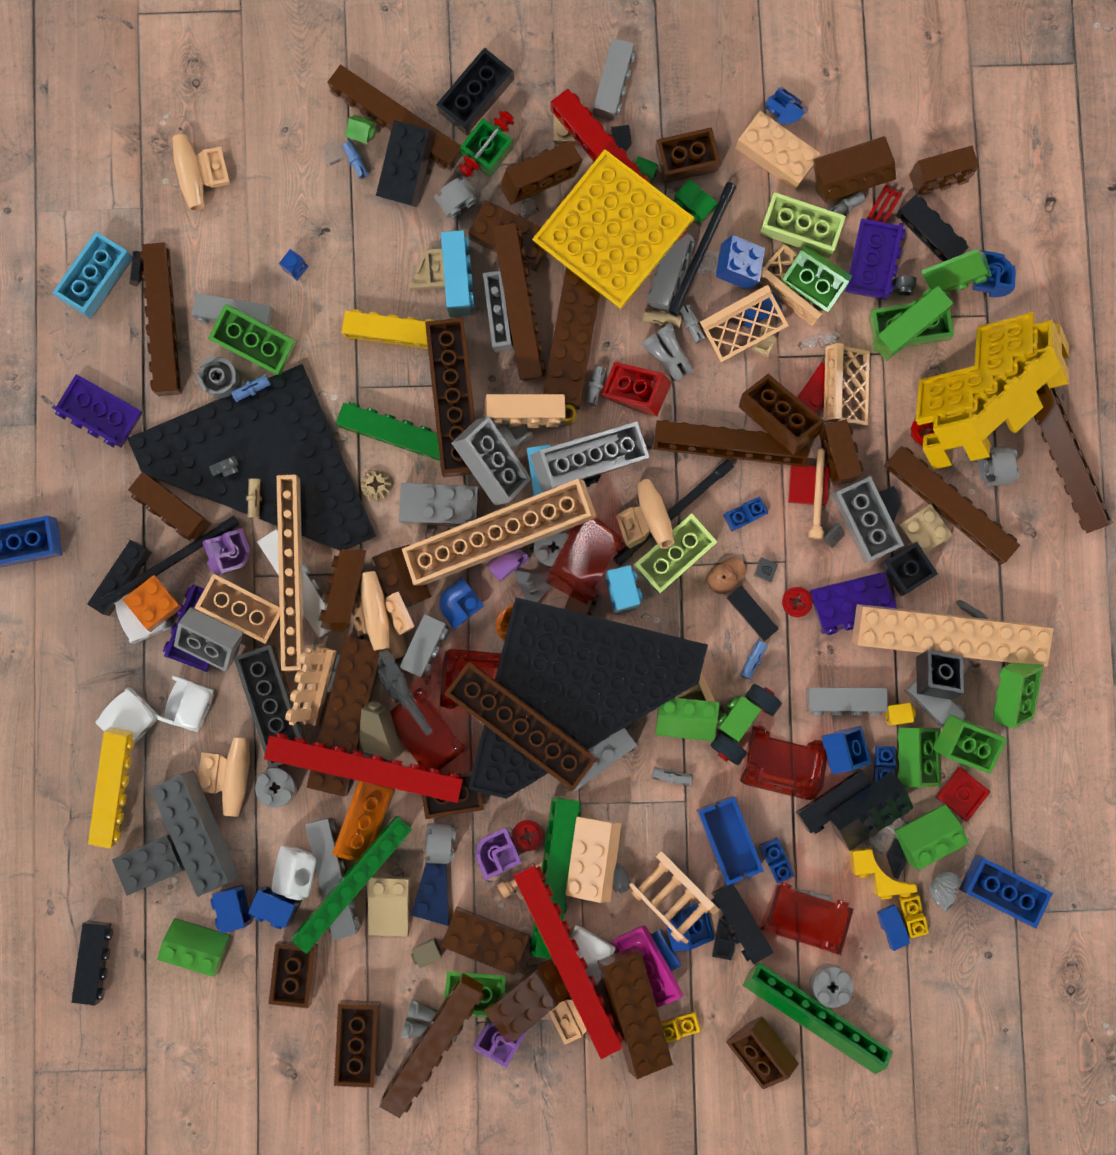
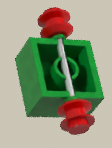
[458,111,514,177]

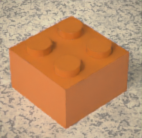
[122,575,182,632]

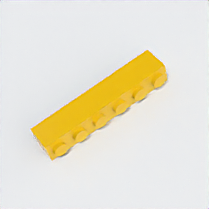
[341,309,435,349]
[88,727,135,849]

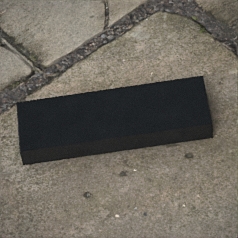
[726,585,779,642]

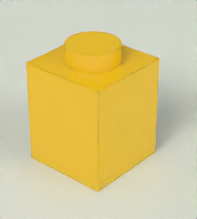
[885,703,916,725]

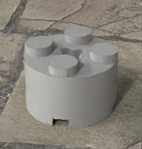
[434,176,478,220]
[197,356,240,399]
[978,447,1020,487]
[534,531,573,569]
[255,767,298,808]
[425,823,455,864]
[809,963,853,1008]

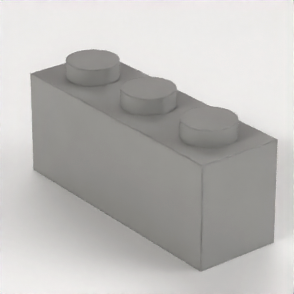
[904,679,966,729]

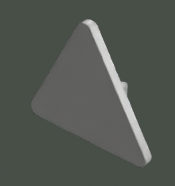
[515,571,556,602]

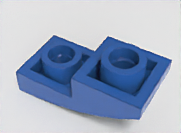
[740,292,783,328]
[723,496,768,532]
[874,746,896,783]
[759,837,795,884]
[877,904,910,951]
[651,929,682,972]

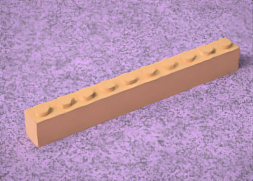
[277,475,304,671]

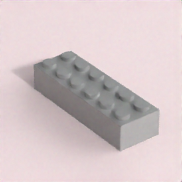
[530,422,650,493]

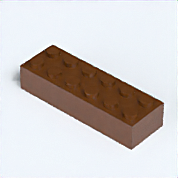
[597,947,673,1079]

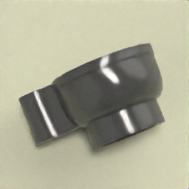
[891,276,917,296]
[209,456,238,477]

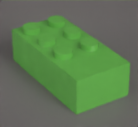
[872,286,953,361]
[208,304,298,375]
[868,304,954,352]

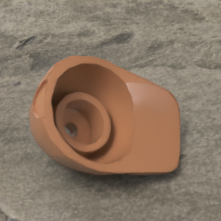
[707,557,746,594]

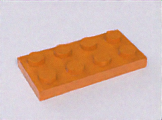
[332,781,394,861]

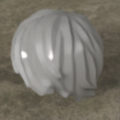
[929,872,962,913]

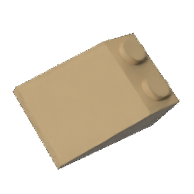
[368,876,411,937]

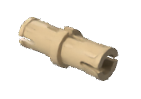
[642,309,682,327]
[246,479,262,518]

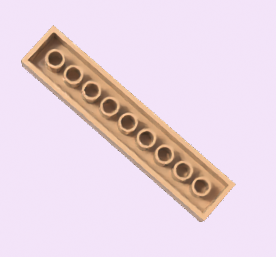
[402,479,597,586]
[852,604,1054,667]

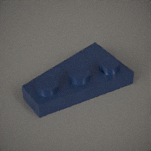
[411,863,449,926]

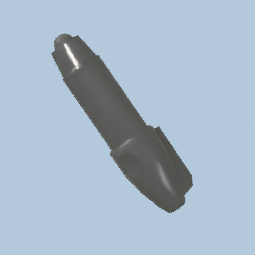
[956,600,988,619]

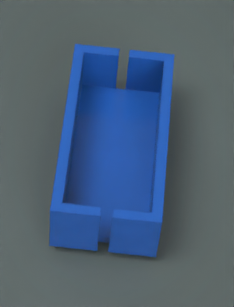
[696,796,764,886]

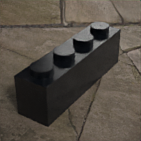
[896,194,969,262]
[87,540,152,616]
[795,770,872,834]
[711,884,774,965]
[71,920,113,1006]

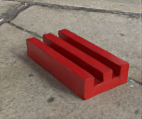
[867,185,902,223]

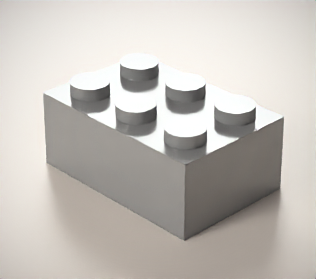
[174,607,243,672]
[399,614,450,678]

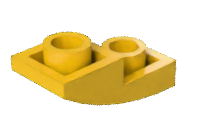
[898,893,929,939]
[661,1011,702,1043]

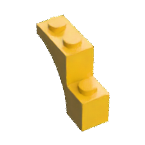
[849,848,917,899]

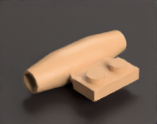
[172,134,230,211]
[616,479,674,549]
[352,571,390,651]
[384,592,415,661]
[198,737,250,817]
[549,999,587,1045]

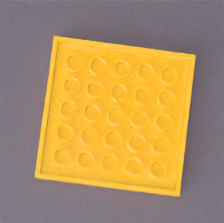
[532,149,694,310]

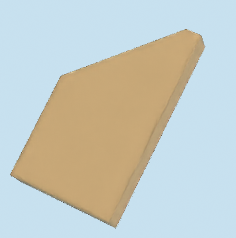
[751,318,776,358]

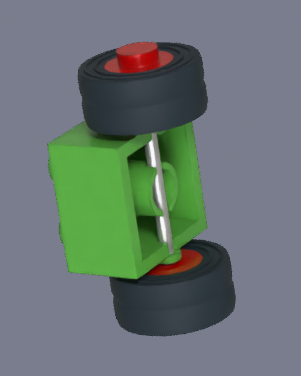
[710,684,782,765]

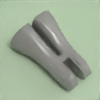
[641,323,693,382]
[401,999,457,1042]

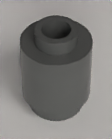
[613,863,632,894]

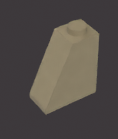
[359,701,403,761]

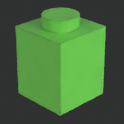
[345,115,376,143]

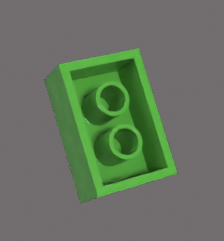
[933,714,1007,774]

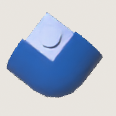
[765,87,809,124]
[972,250,1016,297]
[439,576,484,630]

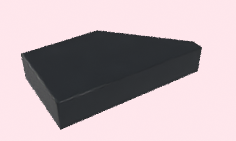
[611,125,632,152]
[129,251,141,286]
[879,486,901,522]
[886,838,907,879]
[712,920,735,960]

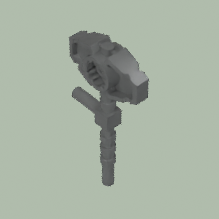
[378,649,432,735]

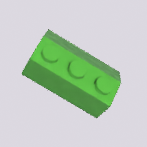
[781,245,852,312]
[921,249,992,296]
[993,663,1044,729]
[655,698,719,741]
[897,728,941,787]
[894,804,969,870]
[157,918,230,977]
[444,971,506,1018]

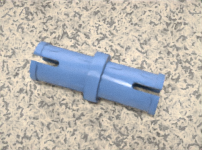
[342,140,369,179]
[231,374,271,402]
[740,640,768,680]

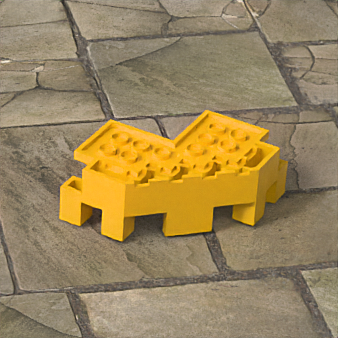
[915,312,1069,470]

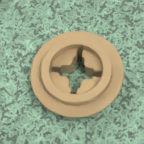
[361,470,392,500]

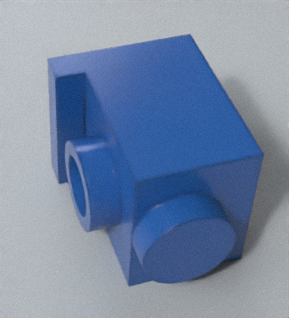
[279,249,309,281]

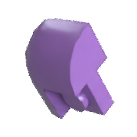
[202,528,250,575]
[486,549,530,582]
[476,827,522,880]
[473,1021,527,1069]

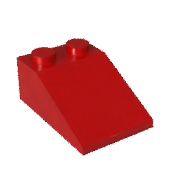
[600,362,671,417]

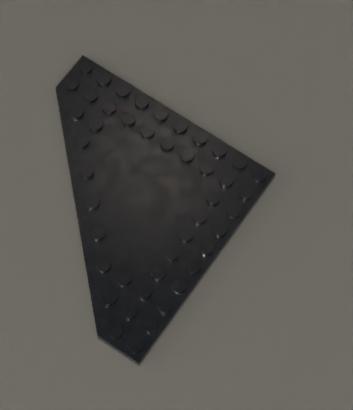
[127,364,377,551]
[468,597,708,799]

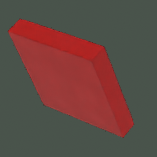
[788,465,829,506]
[935,767,991,822]

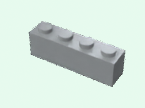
[593,38,636,120]
[647,234,696,311]
[483,271,514,352]
[192,293,274,326]
[806,688,887,715]

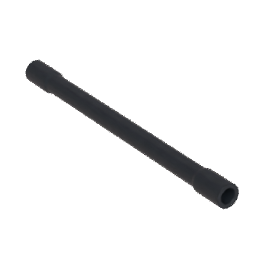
[668,182,736,316]
[613,459,734,566]
[100,515,240,608]

